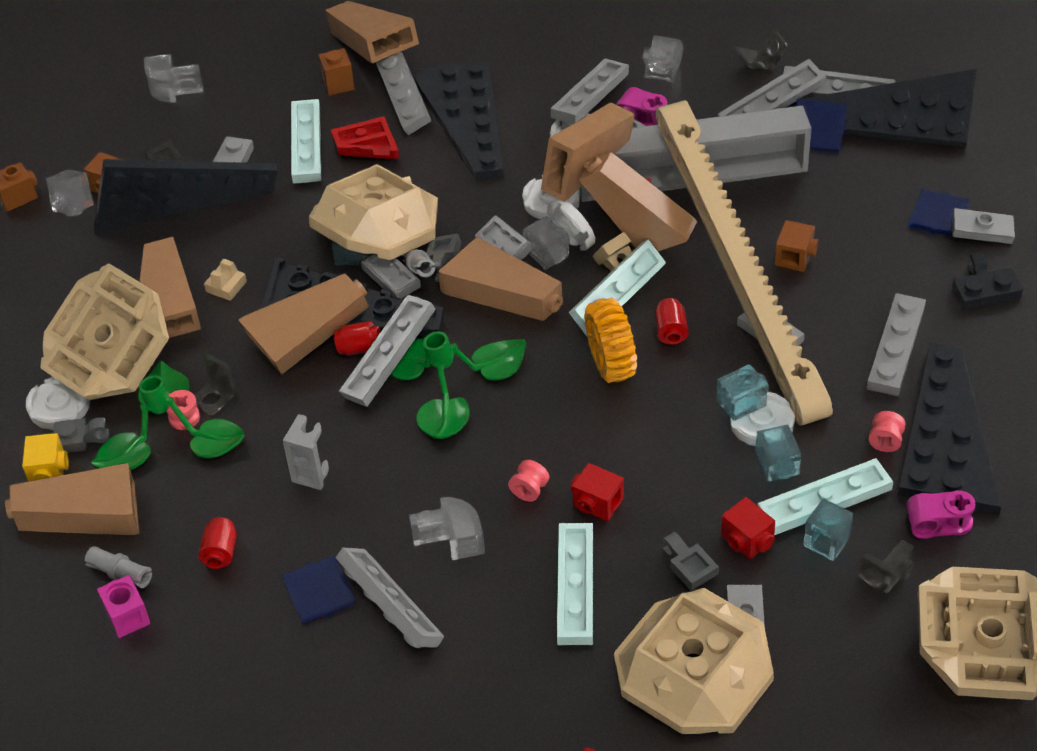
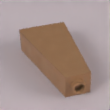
[325,1,419,63]
[541,103,635,202]
[579,152,697,251]
[140,237,201,338]
[438,237,563,321]
[239,273,369,375]
[5,463,139,535]

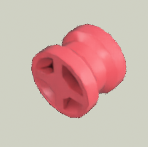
[166,390,200,430]
[868,411,906,452]
[508,460,550,502]

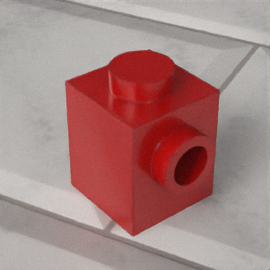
[570,463,624,521]
[721,497,776,560]

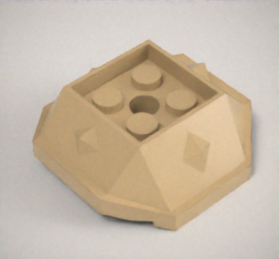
[309,164,438,260]
[40,263,169,400]
[917,567,1037,700]
[614,588,774,734]

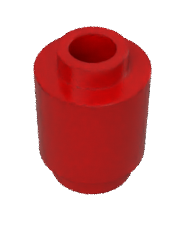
[655,298,689,345]
[334,321,381,356]
[198,517,237,569]

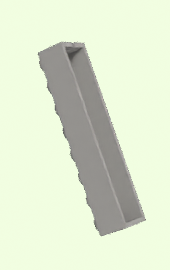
[579,106,811,202]

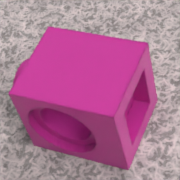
[97,575,151,638]

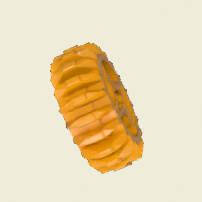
[584,297,637,383]

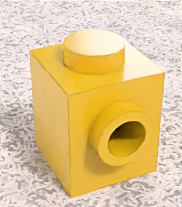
[22,433,69,482]

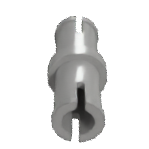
[402,248,435,277]
[85,546,152,588]

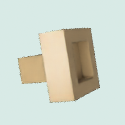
[592,232,632,271]
[204,259,247,301]

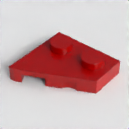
[331,116,399,159]

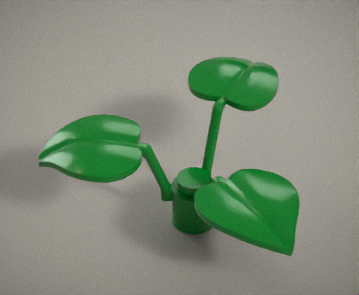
[391,331,526,439]
[91,361,245,470]

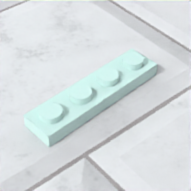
[291,99,321,184]
[569,239,666,336]
[758,458,893,535]
[557,523,593,645]

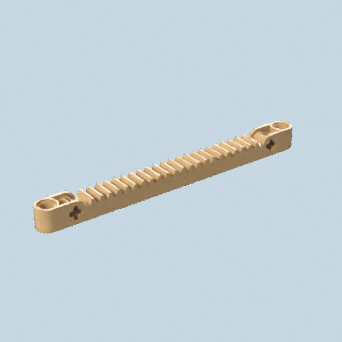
[656,100,833,426]

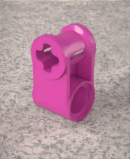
[616,87,667,126]
[906,490,975,539]

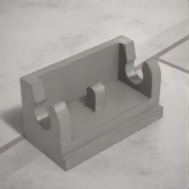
[283,414,329,490]

